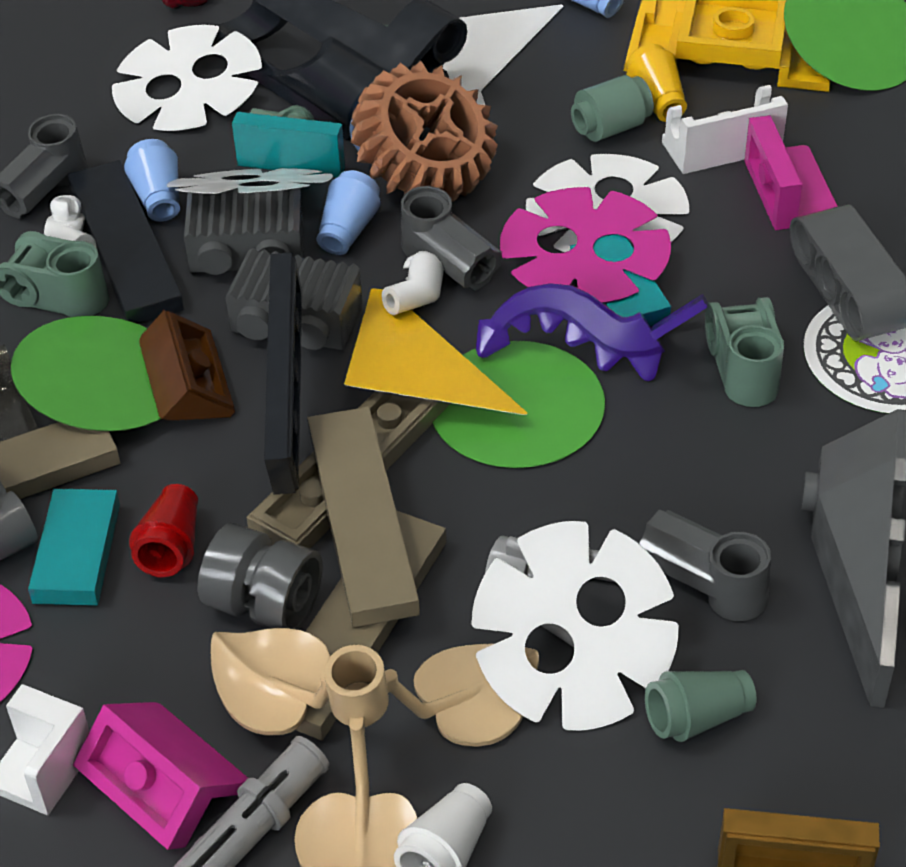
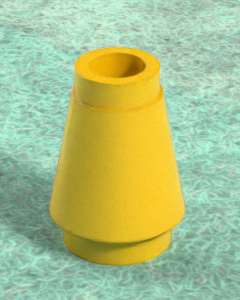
[626,44,687,122]

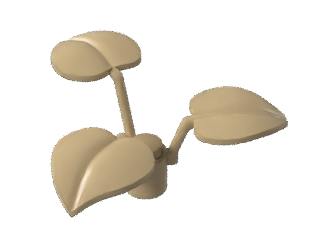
[211,628,539,867]

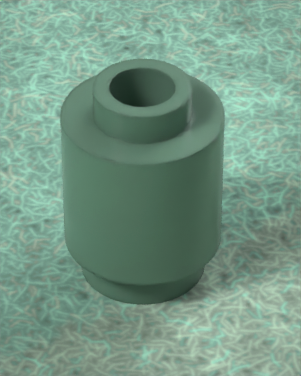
[571,75,654,142]

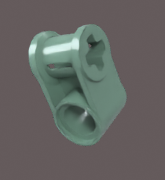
[0,231,110,317]
[705,297,784,407]

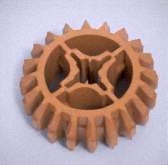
[350,61,498,201]

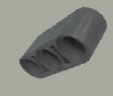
[790,204,906,341]

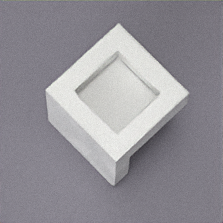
[0,684,90,816]

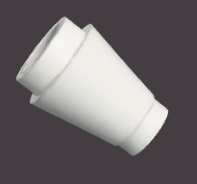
[394,783,492,867]

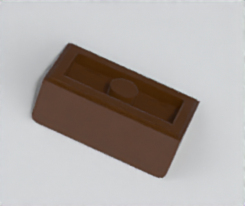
[139,310,235,421]

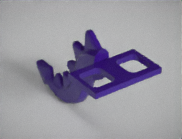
[476,283,708,381]

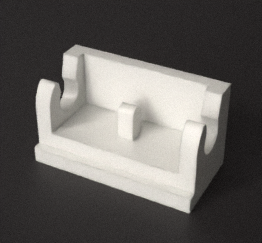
[662,85,788,174]

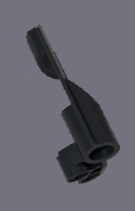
[205,0,468,140]

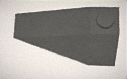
[801,409,906,708]

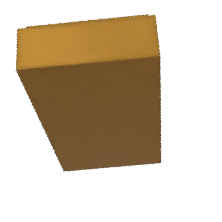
[717,808,880,867]

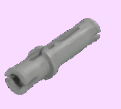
[173,736,330,867]

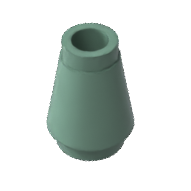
[645,670,757,742]

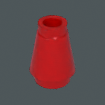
[129,484,198,577]

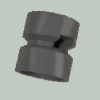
[197,523,323,630]

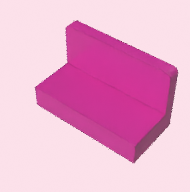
[744,115,838,230]
[73,702,248,850]

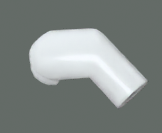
[44,195,96,248]
[382,251,444,315]

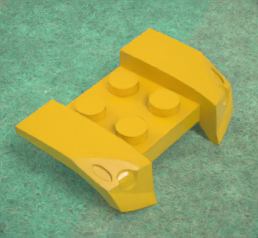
[623,0,830,92]

